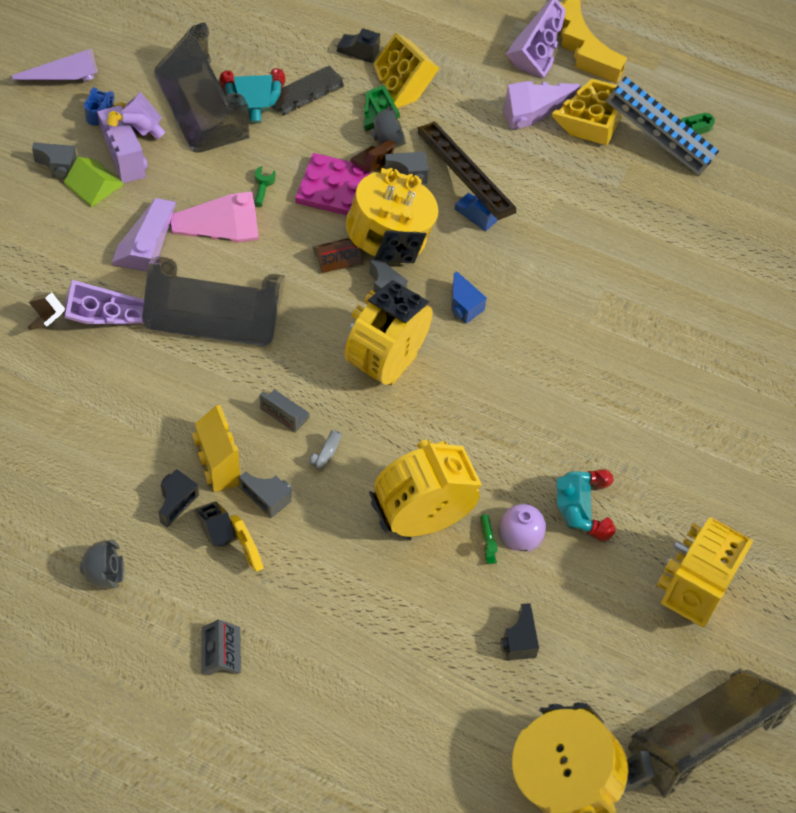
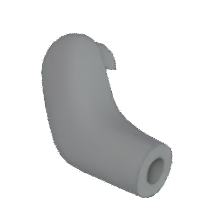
[309,430,342,469]

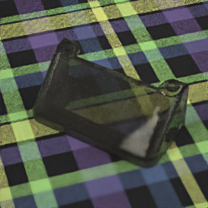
[154,22,249,153]
[142,256,285,346]
[628,668,796,798]

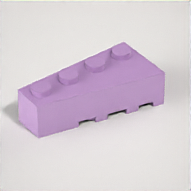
[97,105,148,183]

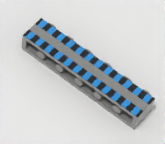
[606,76,719,176]

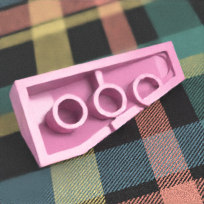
[170,192,259,242]

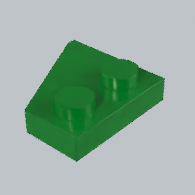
[363,85,400,131]

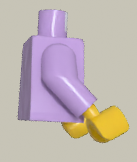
[107,92,165,140]

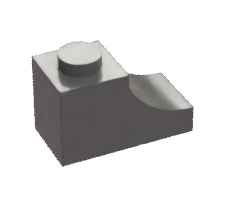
[32,142,77,178]
[384,152,429,184]
[369,258,408,293]
[239,472,292,518]

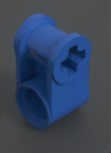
[84,87,114,125]

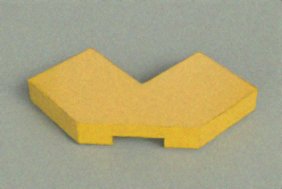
[229,514,264,572]

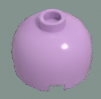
[499,504,546,552]

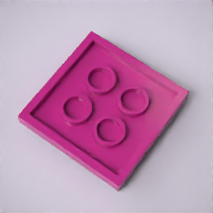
[295,153,371,215]

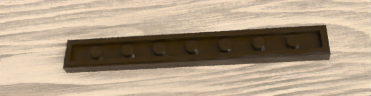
[418,121,516,220]

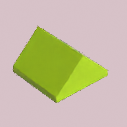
[64,157,123,207]

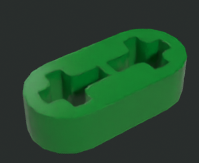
[681,113,715,134]

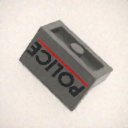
[260,389,310,433]
[202,619,241,676]

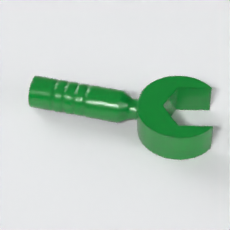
[254,166,276,207]
[480,514,498,564]

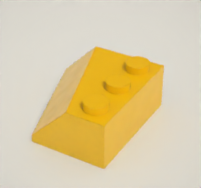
[373,32,440,108]
[552,79,623,145]
[192,405,240,492]

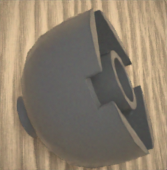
[371,106,406,148]
[80,540,124,589]

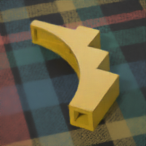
[560,0,627,83]

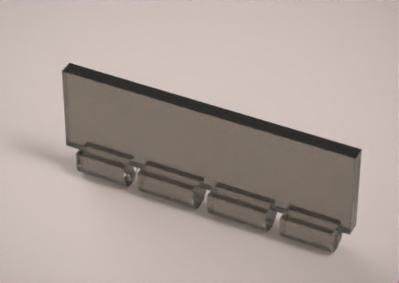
[271,65,344,115]

